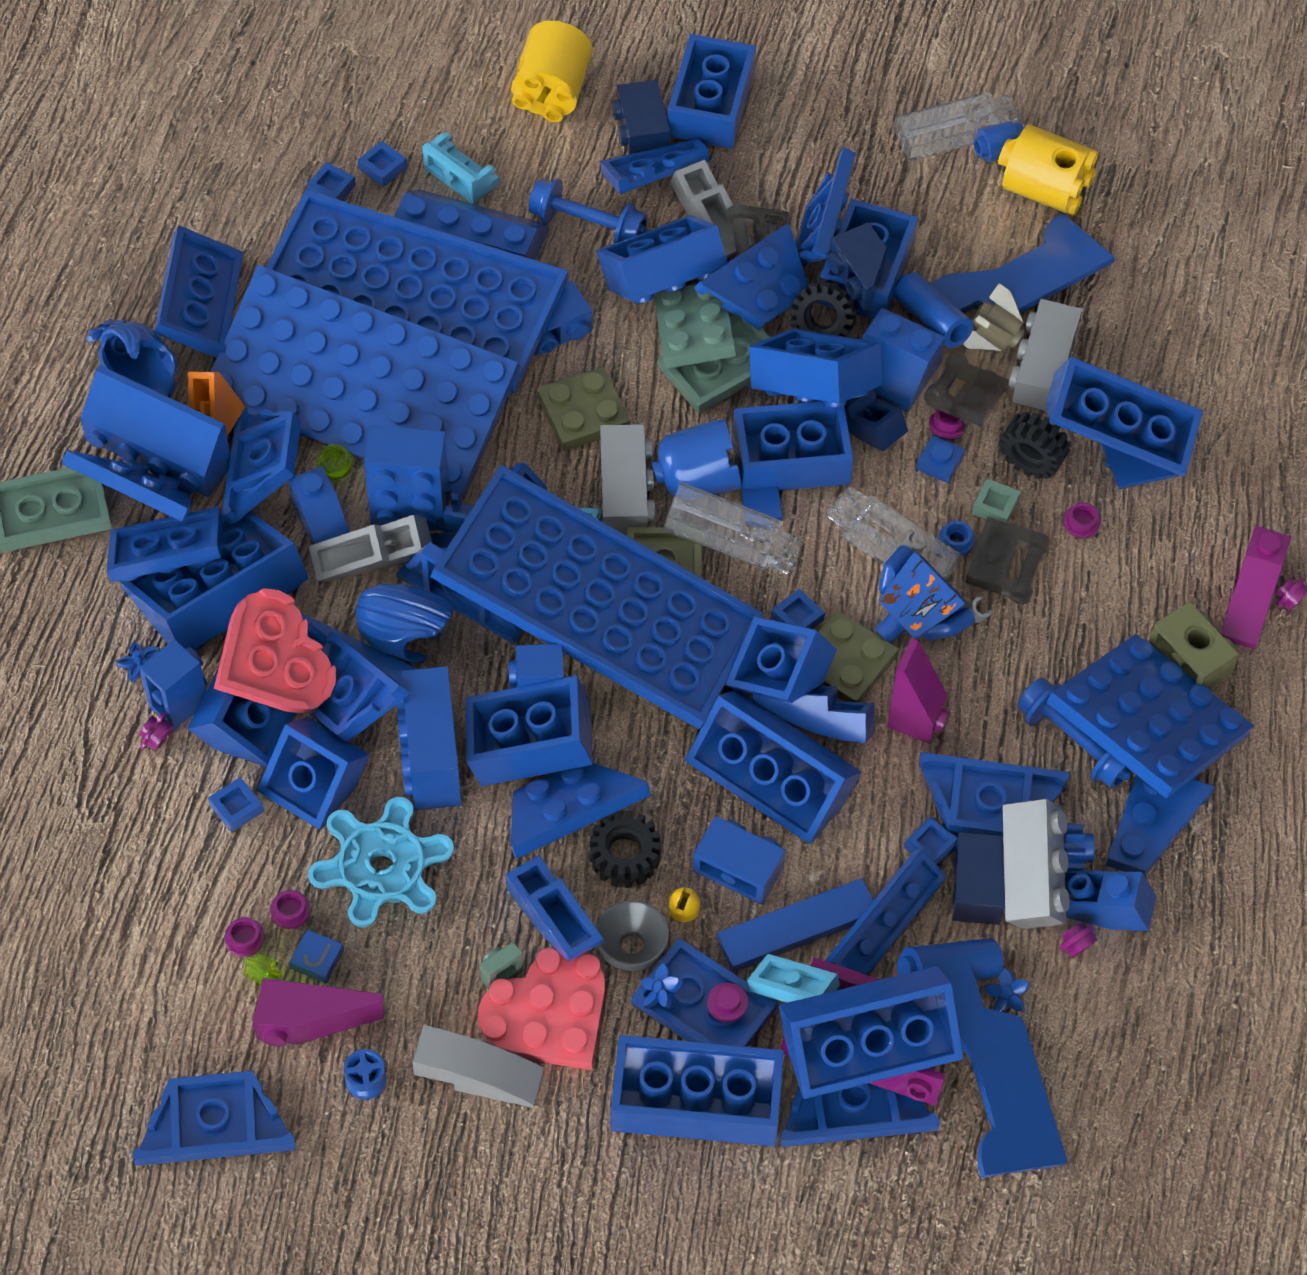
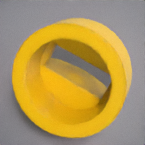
[668,887,700,922]

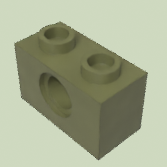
[1149,601,1239,689]

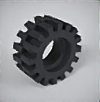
[790,279,859,337]
[998,412,1071,479]
[590,810,661,888]

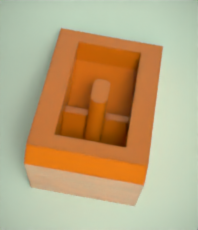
[188,372,246,436]

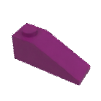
[1220,525,1292,649]
[887,638,950,744]
[253,978,386,1046]

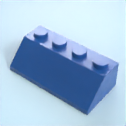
[394,189,550,260]
[1046,357,1203,476]
[81,365,230,497]
[187,617,327,767]
[684,690,862,844]
[779,966,964,1099]
[610,1035,784,1147]

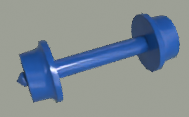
[528,178,648,244]
[1017,678,1132,789]

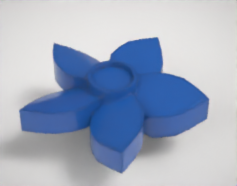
[86,319,126,343]
[116,642,160,684]
[641,962,683,1009]
[983,967,1031,1012]

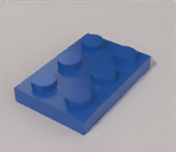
[107,506,223,582]
[631,938,778,1047]

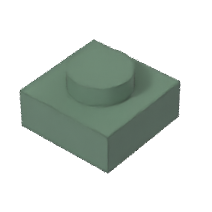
[972,479,1021,527]
[480,942,523,990]

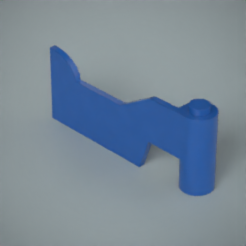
[894,213,1115,348]
[897,938,1068,1178]

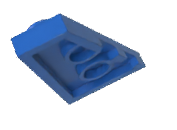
[600,138,710,194]
[1106,775,1215,876]

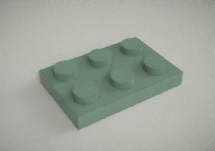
[654,284,736,369]
[657,314,770,414]
[0,467,112,553]

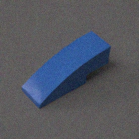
[753,685,875,743]
[506,855,604,962]

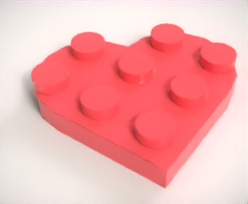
[214,588,336,713]
[478,948,605,1070]

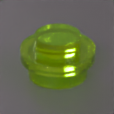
[316,444,353,480]
[243,953,282,984]

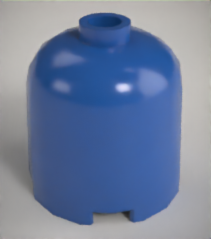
[652,419,742,500]

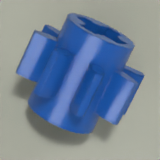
[1063,823,1095,870]

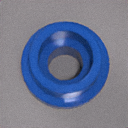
[938,521,975,557]

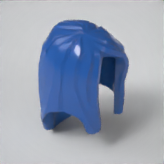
[99,321,178,398]
[356,584,453,663]

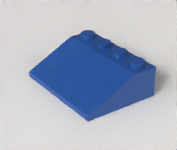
[119,511,309,651]

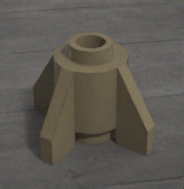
[963,282,1025,351]

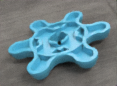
[308,797,454,928]

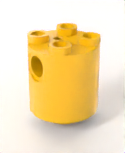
[511,21,593,123]
[998,124,1099,216]

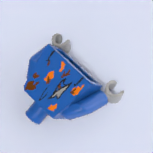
[875,530,992,643]

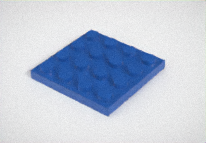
[1046,634,1254,799]

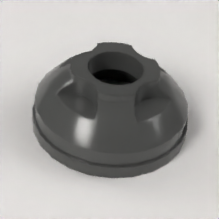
[596,900,669,971]

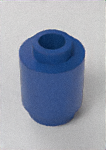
[974,121,1024,163]

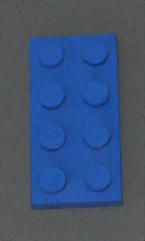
[154,225,243,358]

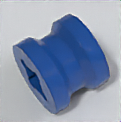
[344,1049,387,1100]

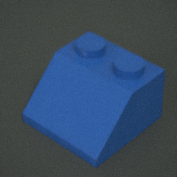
[862,308,945,412]
[725,616,837,703]
[257,717,370,829]

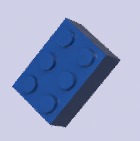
[667,34,756,149]
[817,199,918,319]
[596,215,727,303]
[749,329,882,407]
[732,401,853,490]
[364,425,450,531]
[396,666,461,810]
[466,675,593,786]

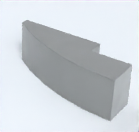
[670,160,753,257]
[309,515,432,582]
[413,1025,544,1108]

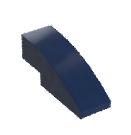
[810,389,908,451]

